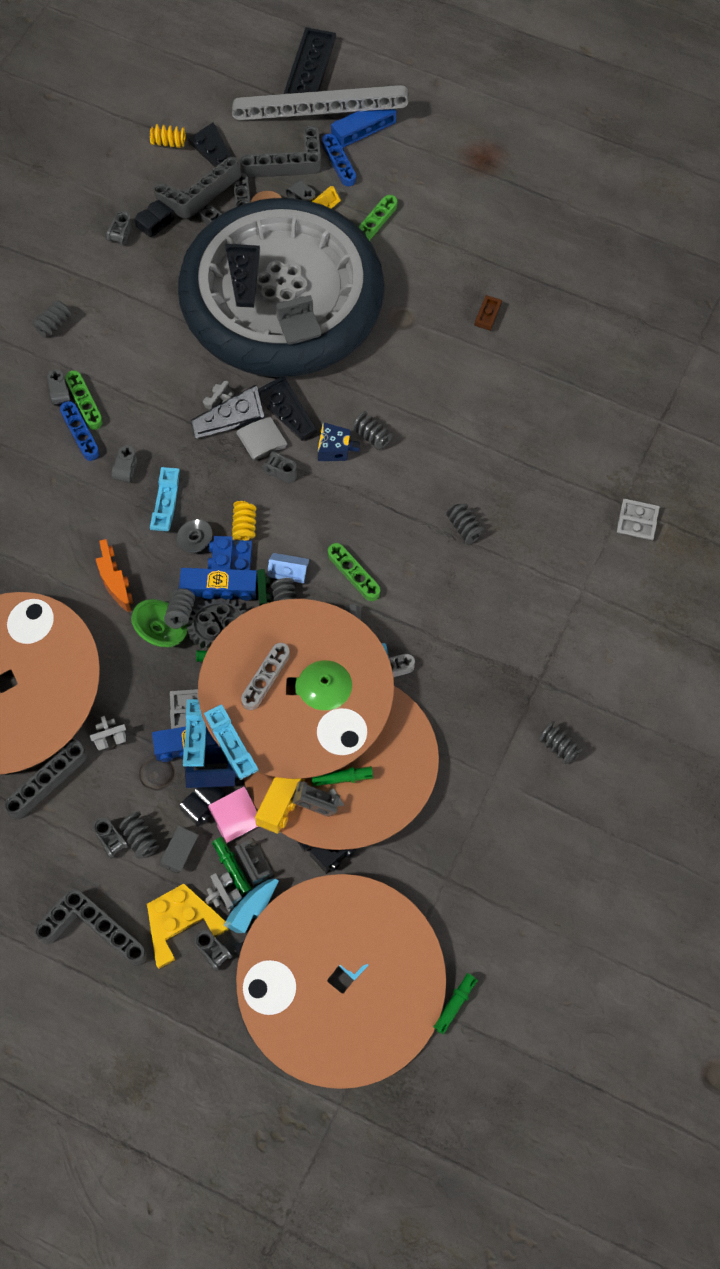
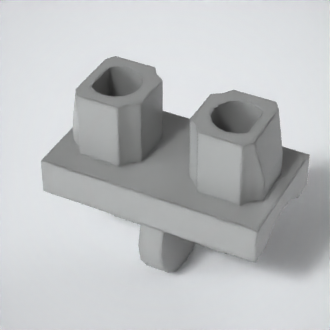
[203,381,235,410]
[90,716,126,751]
[205,872,242,913]

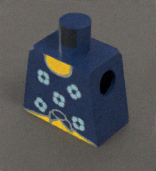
[318,422,360,461]

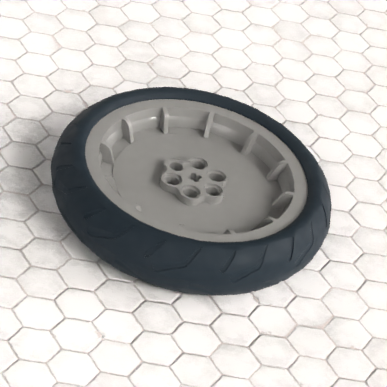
[178,198,385,377]

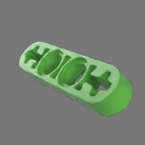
[359,195,397,241]
[65,371,103,430]
[328,543,380,601]

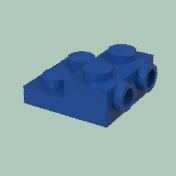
[208,536,252,570]

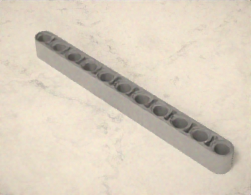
[232,85,408,120]

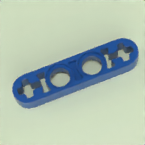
[322,134,356,186]
[60,401,99,461]

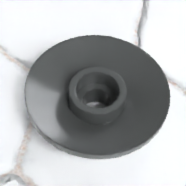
[176,519,213,553]

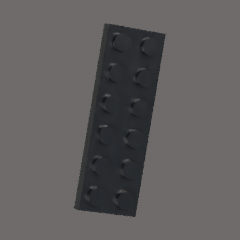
[283,27,336,94]

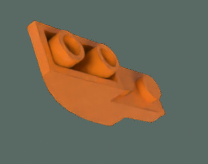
[96,539,133,612]

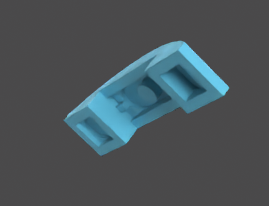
[150,467,180,531]
[183,699,206,766]
[204,704,259,780]

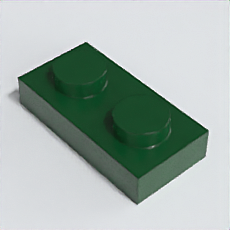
[257,569,271,606]

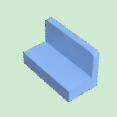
[267,553,309,583]

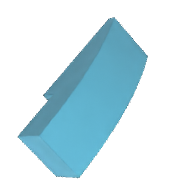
[224,879,279,933]

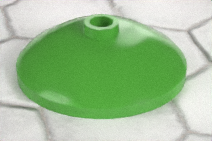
[131,599,187,647]
[295,660,352,710]

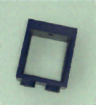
[184,745,238,788]

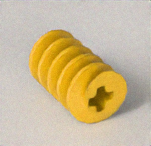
[150,124,186,148]
[232,501,257,541]

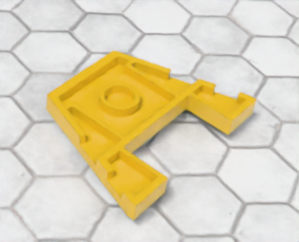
[147,884,229,969]

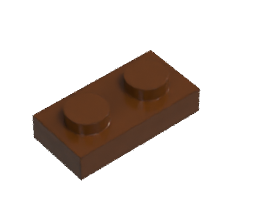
[474,295,502,331]

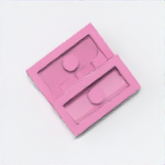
[208,787,258,843]

